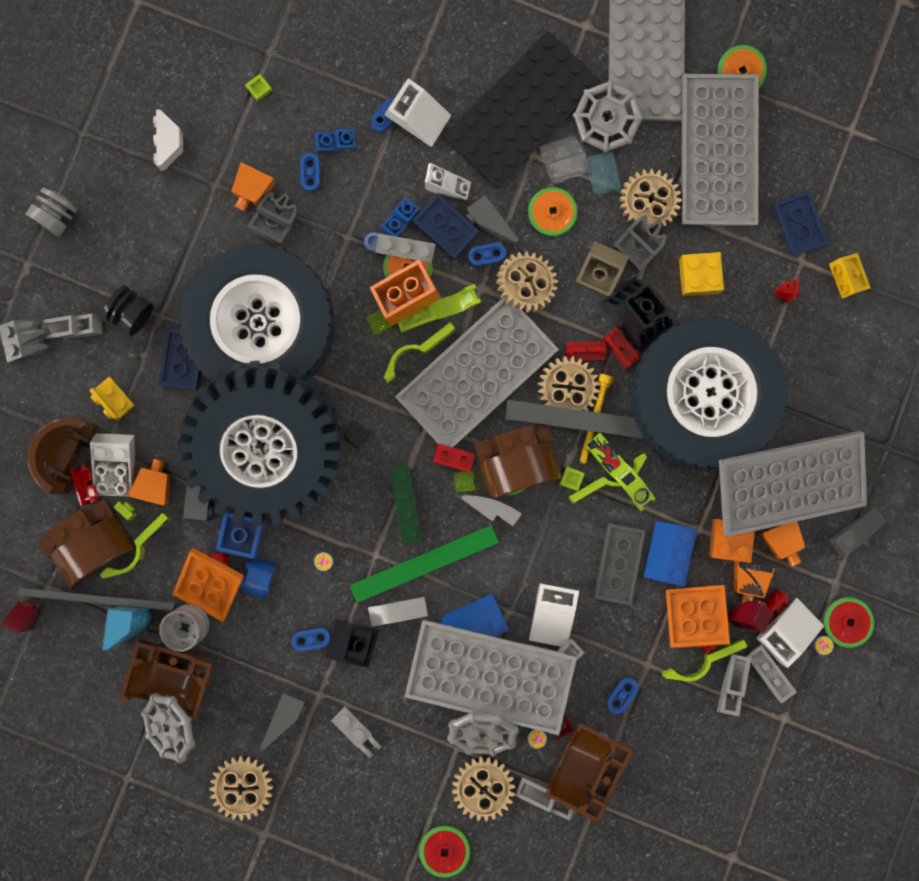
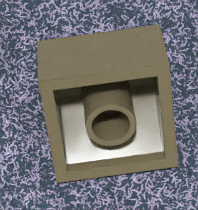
[576,241,629,296]

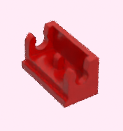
[602,328,641,370]

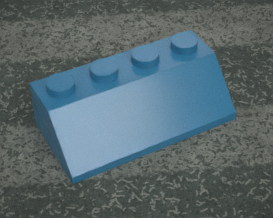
[103,606,152,651]

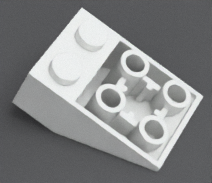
[384,78,451,147]
[90,433,135,497]
[529,583,579,646]
[755,598,824,668]

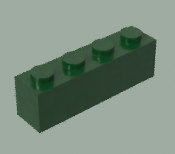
[390,465,422,545]

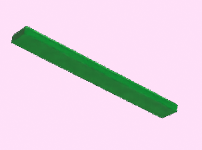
[349,525,499,603]

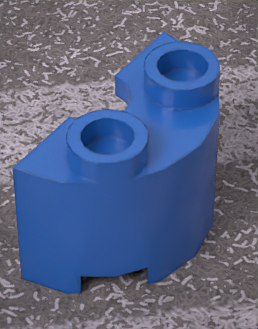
[240,558,277,600]

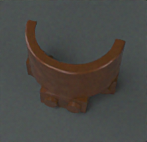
[28,418,99,495]
[473,425,562,499]
[37,499,136,589]
[120,639,215,721]
[545,723,634,823]

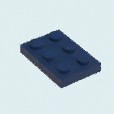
[772,191,829,257]
[412,193,480,260]
[158,329,200,391]

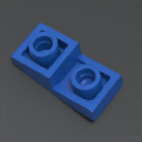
[314,129,356,153]
[380,197,420,237]

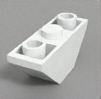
[153,110,183,171]
[425,163,471,200]

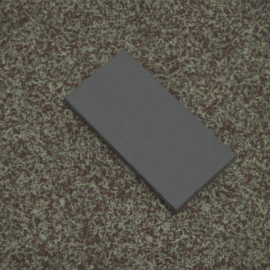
[593,523,646,606]

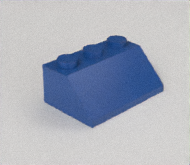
[643,521,697,586]
[440,594,509,637]

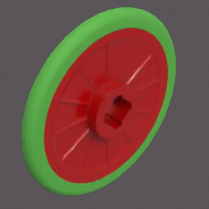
[824,597,874,648]
[419,826,470,878]

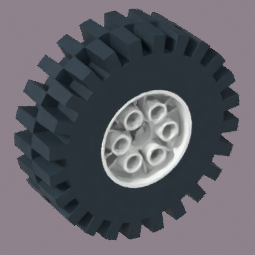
[177,361,341,526]

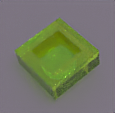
[366,310,392,335]
[454,471,475,492]

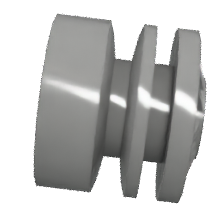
[25,187,78,237]
[160,604,209,652]

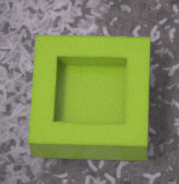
[245,74,272,102]
[559,467,585,492]
[114,501,137,520]

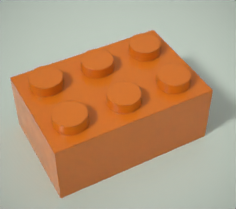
[370,259,441,326]

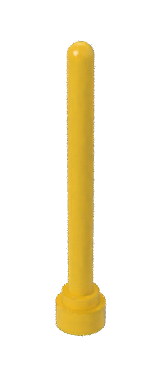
[580,374,614,464]

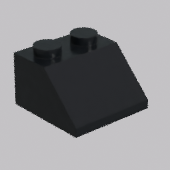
[325,619,379,667]

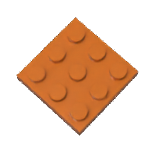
[172,548,244,622]
[666,585,730,649]

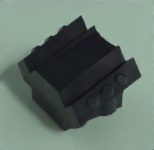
[602,277,673,352]

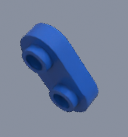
[371,98,394,133]
[300,153,320,192]
[468,243,506,267]
[291,628,331,651]
[607,678,638,714]

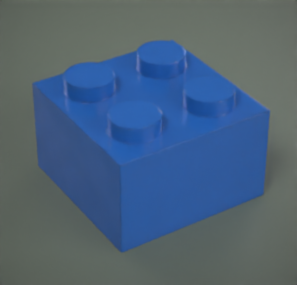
[216,512,266,559]

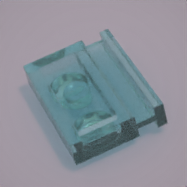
[585,152,621,195]

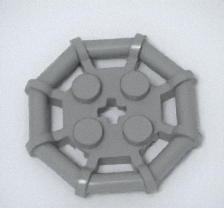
[573,80,644,153]
[141,693,196,763]
[447,711,519,757]

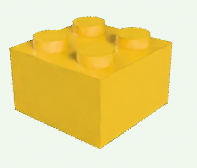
[679,252,724,297]

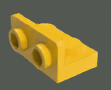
[829,253,871,298]
[89,376,135,421]

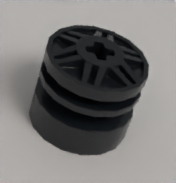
[102,285,154,337]

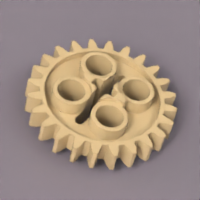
[619,169,682,228]
[496,251,558,313]
[537,356,600,411]
[209,755,274,821]
[452,756,515,822]

